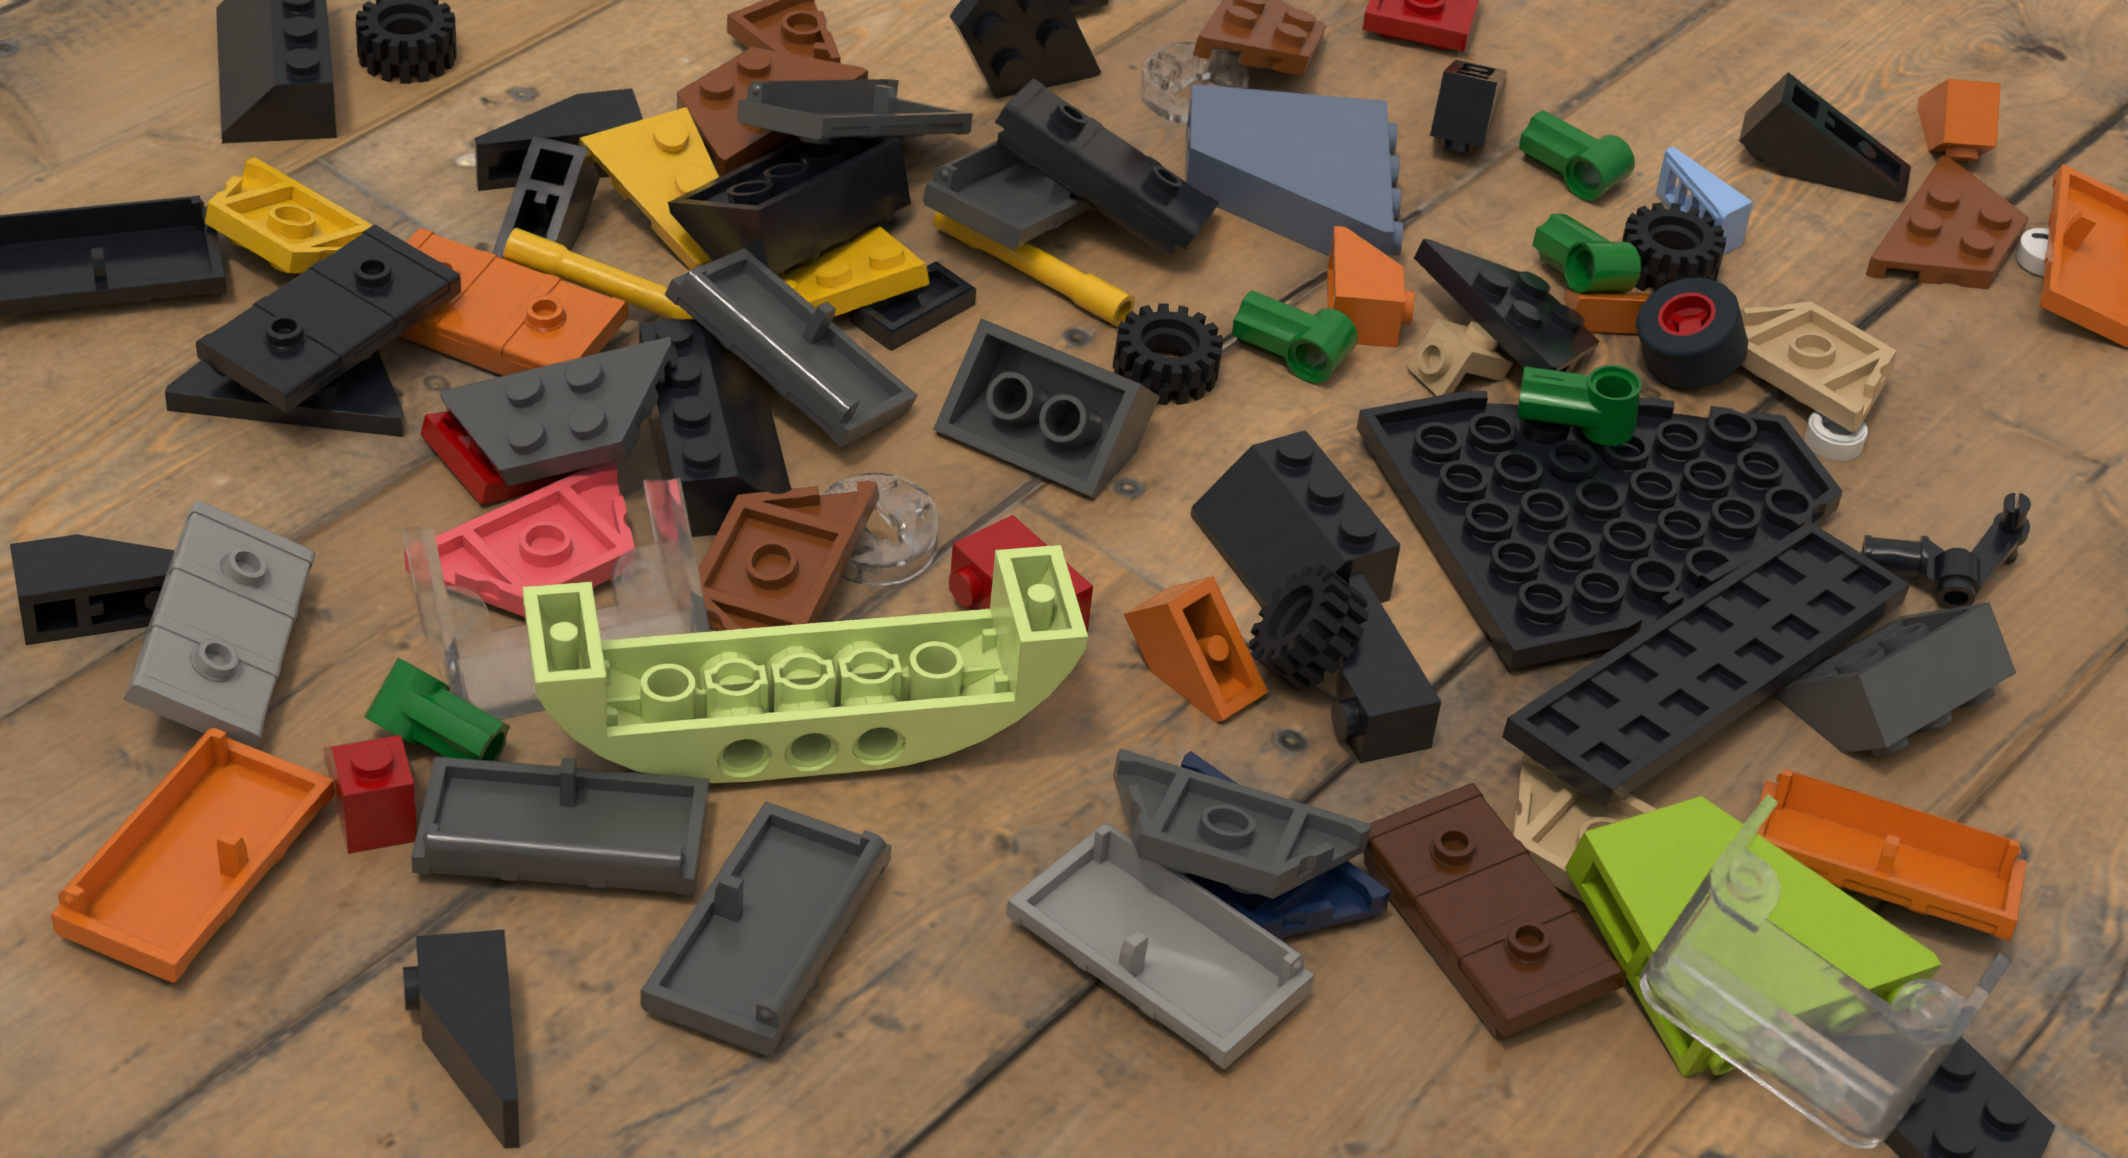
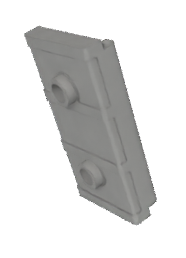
[123,501,316,748]
[1006,823,1314,1069]

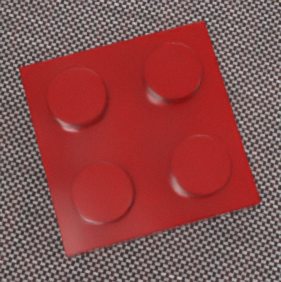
[1362,0,1481,52]

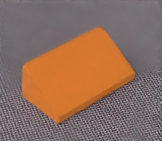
[1564,289,1652,335]

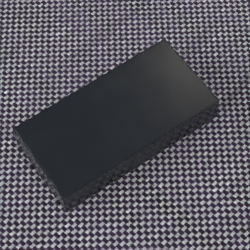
[851,261,976,351]

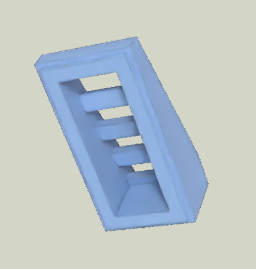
[1656,146,1753,255]

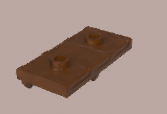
[1364,783,1626,1040]

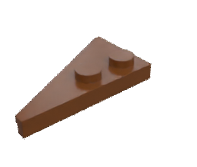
[727,0,841,63]

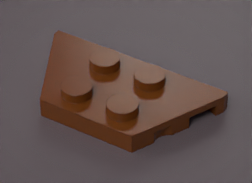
[1193,0,1327,76]
[677,47,868,176]
[1866,155,2029,289]
[686,480,879,631]

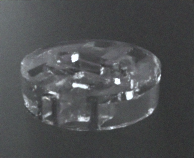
[1140,42,1249,125]
[822,473,940,586]

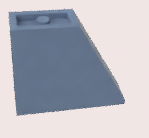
[1185,84,1403,257]

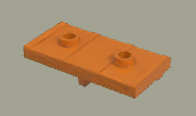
[2040,164,2128,348]
[397,228,629,376]
[51,728,335,983]
[1750,769,2027,942]

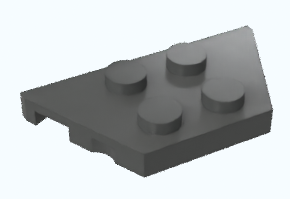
[441,336,678,486]
[1113,749,1372,899]

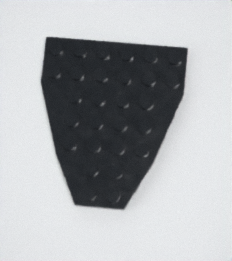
[1357,390,1843,669]

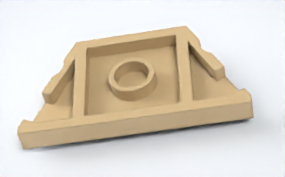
[1740,301,1896,433]
[1512,752,1657,903]

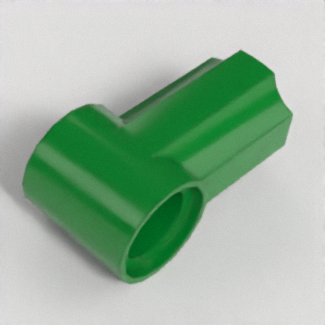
[1518,110,1635,201]
[1532,214,1641,293]
[1232,290,1358,384]
[1517,365,1642,446]
[364,658,510,761]

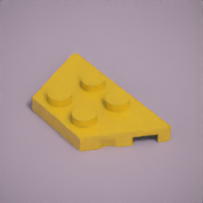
[205,157,372,273]

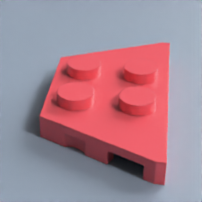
[404,461,635,617]

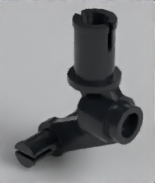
[1861,493,2031,608]

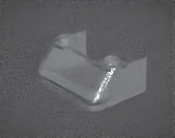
[402,478,710,720]
[1640,794,2011,1149]

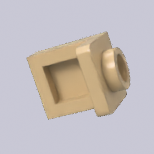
[1407,318,1514,396]

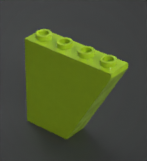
[1565,796,1942,1078]

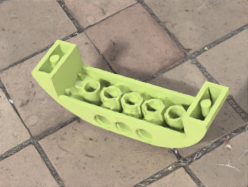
[522,545,1088,783]

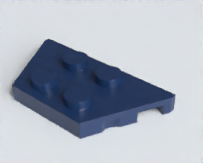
[1181,751,1390,938]

